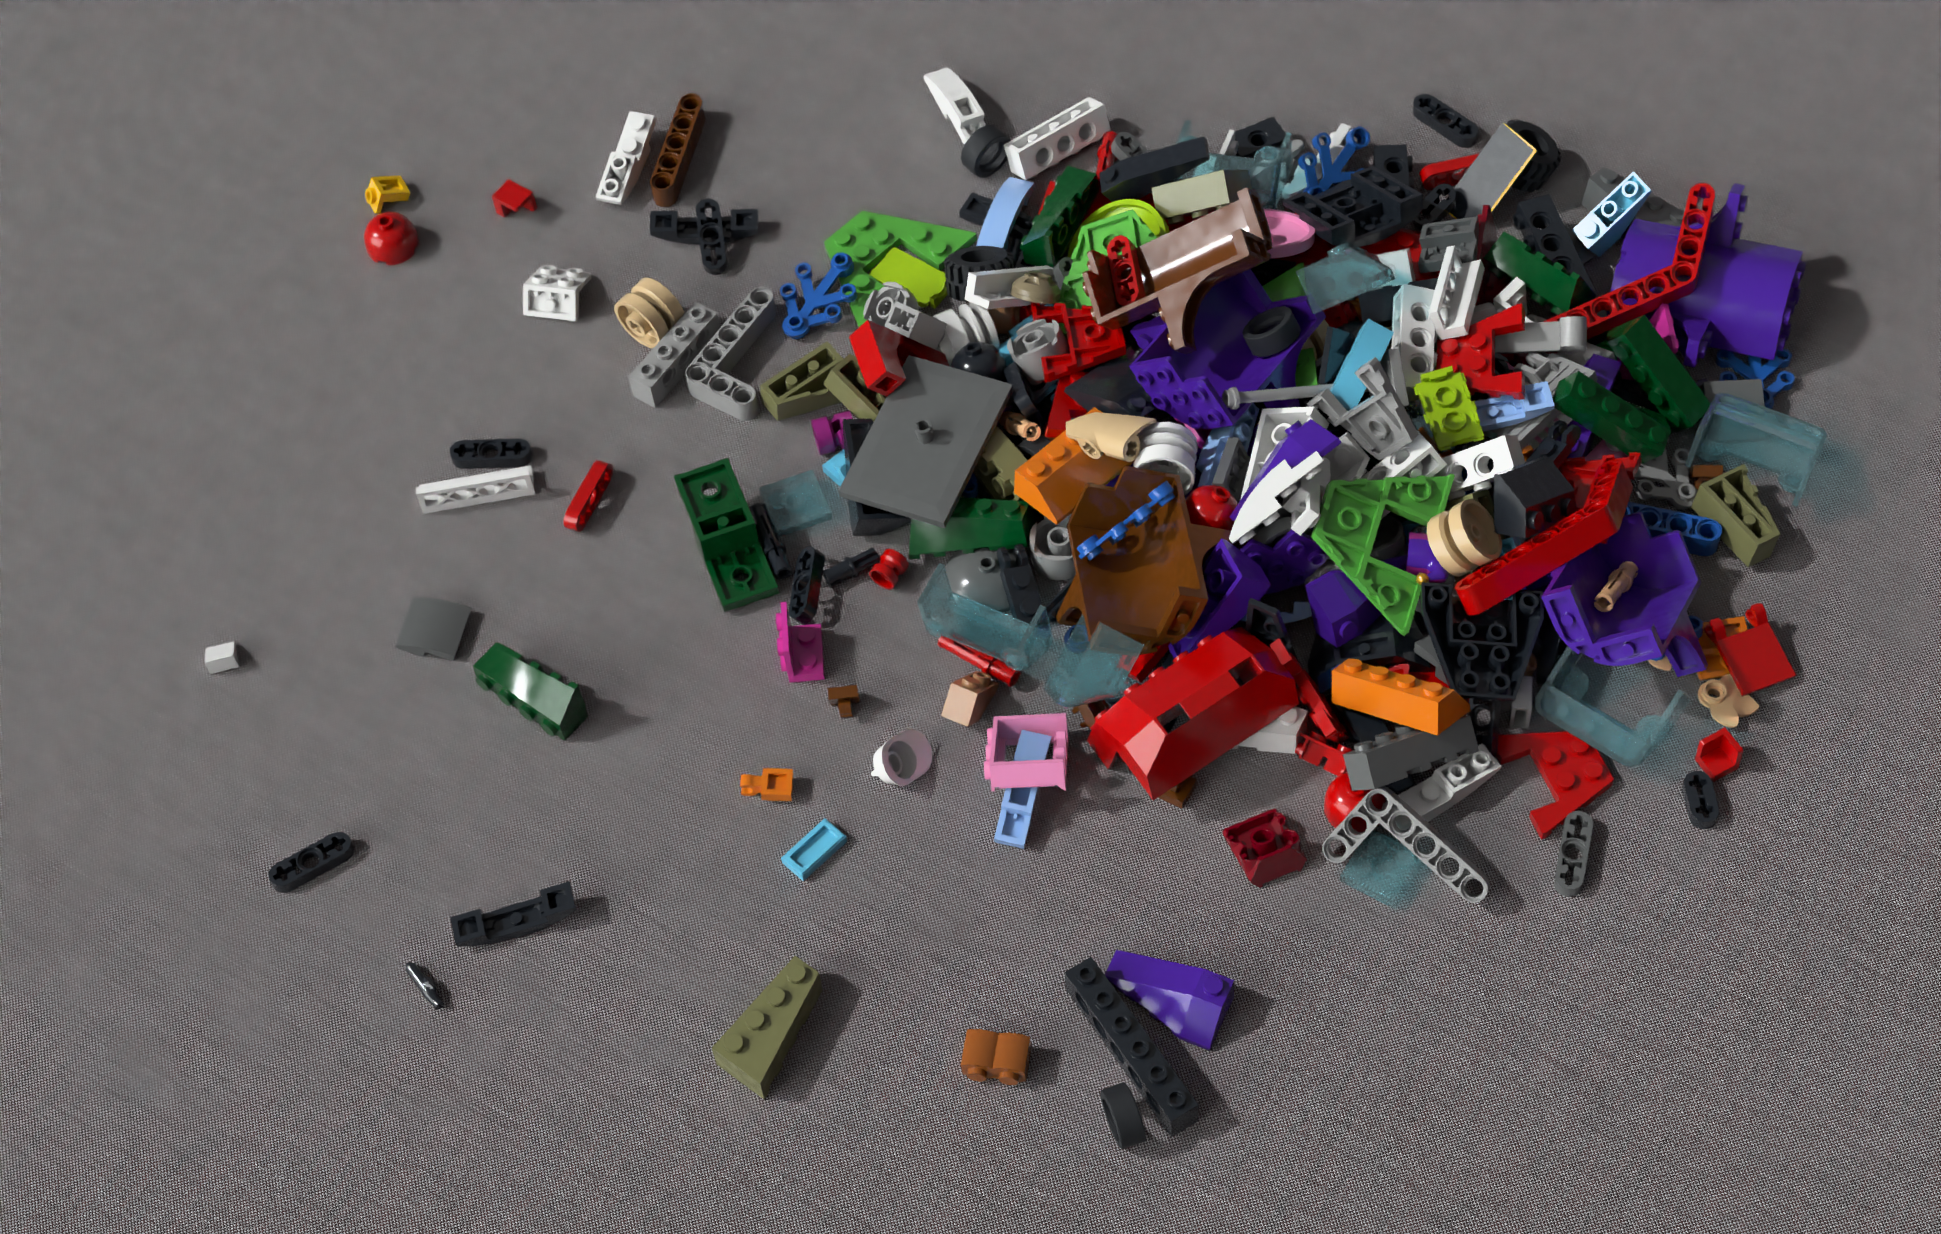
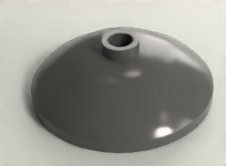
[944,547,1029,615]

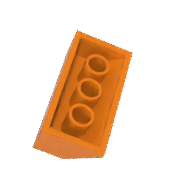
[1014,407,1135,525]
[1332,658,1470,736]

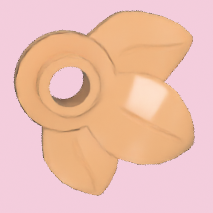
[1698,674,1759,728]

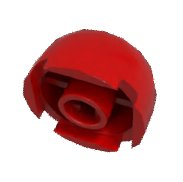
[364,212,420,266]
[1185,485,1238,530]
[1324,772,1386,832]

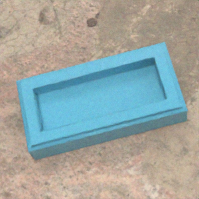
[781,818,847,881]

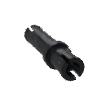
[749,503,793,580]

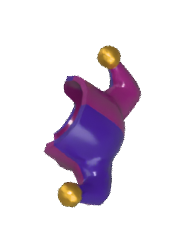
[1406,532,1449,585]

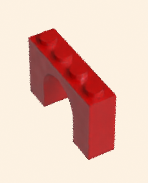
[849,320,950,396]

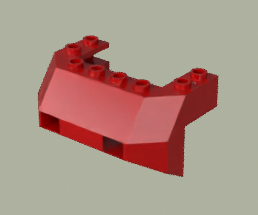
[1087,627,1299,801]

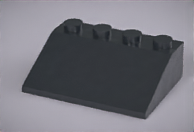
[1064,343,1171,436]

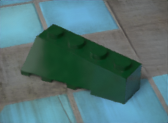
[1020,165,1099,268]
[1484,231,1597,316]
[1607,315,1713,432]
[1553,371,1671,464]
[909,498,1035,560]
[473,642,588,741]

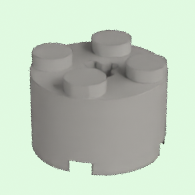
[1007,319,1070,385]
[1030,514,1076,580]

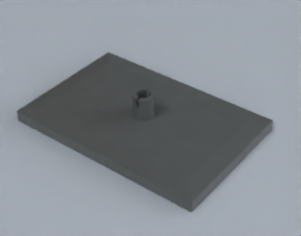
[838,355,1014,528]

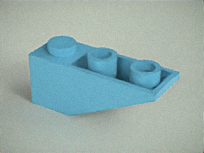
[1572,171,1652,257]

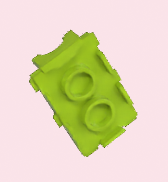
[869,247,948,309]
[1413,366,1484,451]

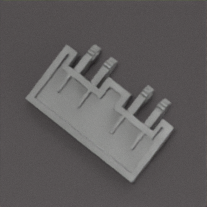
[1478,352,1598,450]

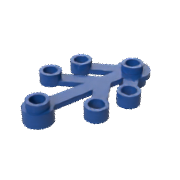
[1298,126,1370,195]
[780,252,857,339]
[1715,349,1795,414]
[1076,481,1176,561]

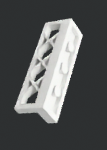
[1429,245,1485,340]
[964,265,1054,309]
[416,465,535,514]

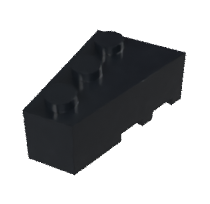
[1357,278,1438,328]

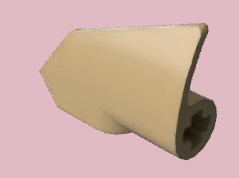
[1066,412,1157,462]

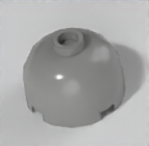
[863,282,919,330]

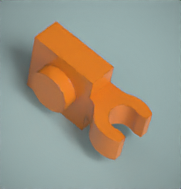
[740,768,794,801]

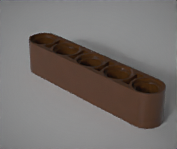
[650,93,706,207]

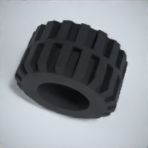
[1505,119,1561,192]
[944,246,1014,302]

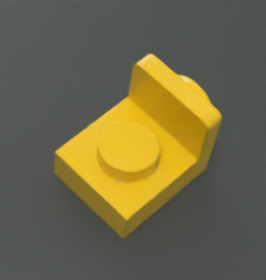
[365,175,410,213]

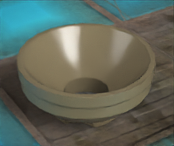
[1010,271,1061,304]

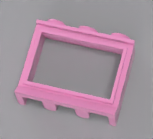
[984,713,1069,791]

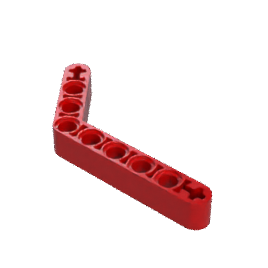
[1544,183,1715,354]
[1454,459,1633,615]

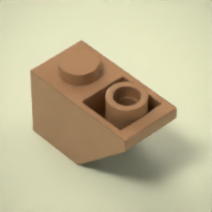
[941,671,999,727]

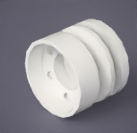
[933,302,1000,367]
[1133,422,1198,496]

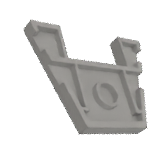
[1307,357,1419,461]

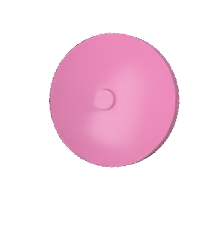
[1263,208,1315,258]

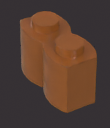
[961,1029,1032,1085]

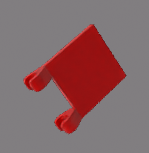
[1704,603,1796,697]

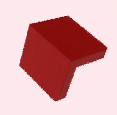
[492,179,537,218]
[1694,727,1743,782]

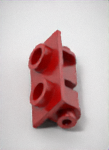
[1295,731,1352,776]

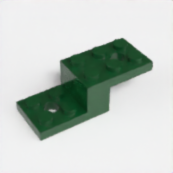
[673,458,779,612]

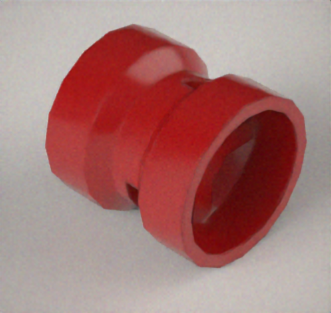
[869,549,909,590]

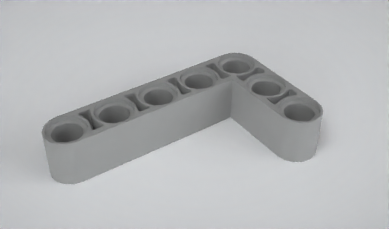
[685,286,776,421]
[1495,316,1587,354]
[1322,786,1490,903]

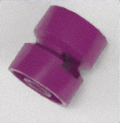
[811,411,852,456]

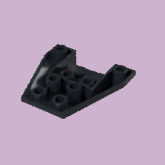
[1421,582,1544,702]
[1308,614,1431,685]

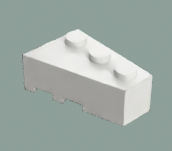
[1232,686,1308,754]

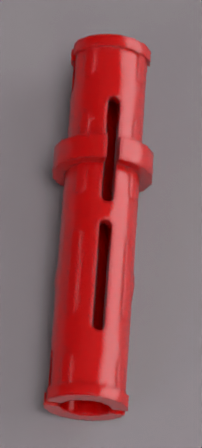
[1096,131,1118,192]
[937,630,1021,687]

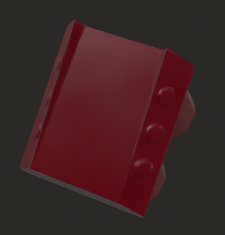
[1222,808,1307,888]

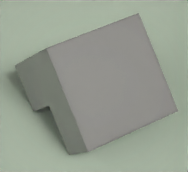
[1490,676,1532,729]

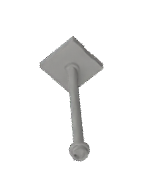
[1222,349,1409,410]

